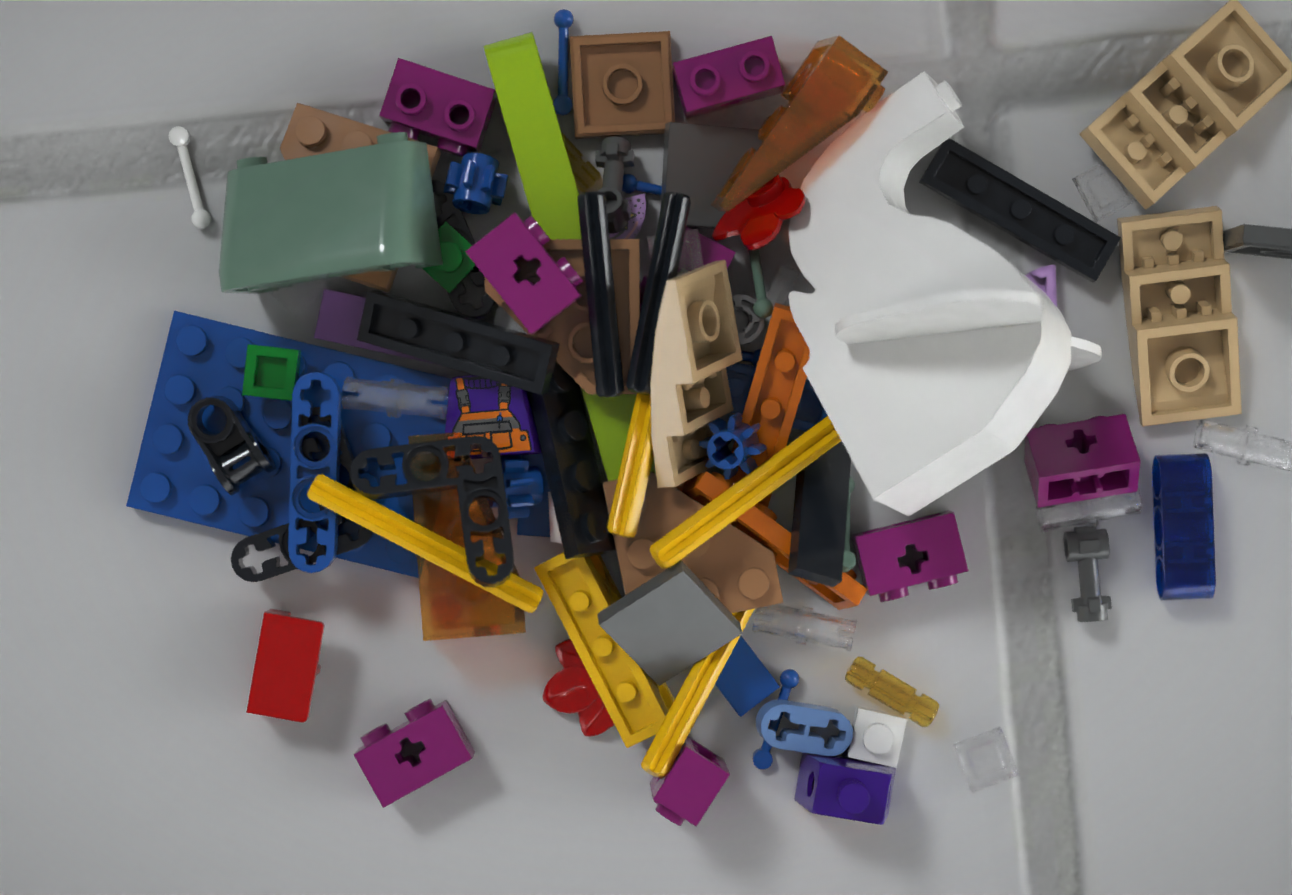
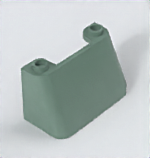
[219,132,443,294]

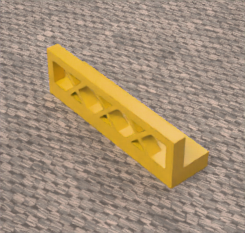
[534,552,675,748]

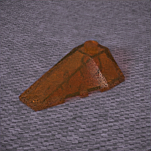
[711,35,888,212]
[408,432,526,641]

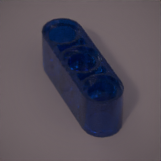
[1152,453,1216,601]

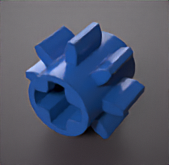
[444,153,509,215]
[699,412,767,479]
[485,455,543,519]

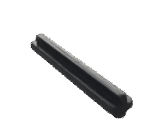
[577,191,624,398]
[626,192,691,395]

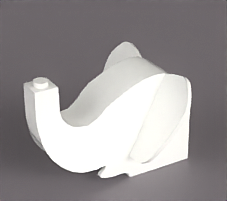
[788,71,1102,516]

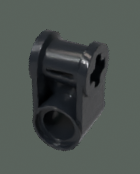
[188,396,276,496]

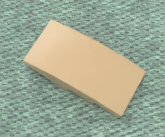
[1079,0,1292,210]
[1117,206,1242,427]
[650,260,743,488]

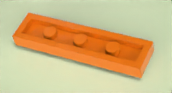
[730,302,810,507]
[682,471,868,610]

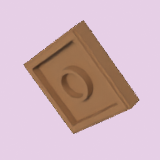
[570,31,675,139]

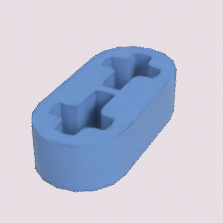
[756,699,853,756]

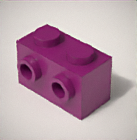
[379,58,498,157]

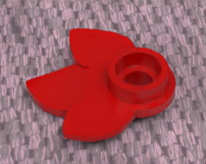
[712,171,806,250]
[542,639,614,737]

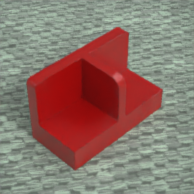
[246,609,325,722]

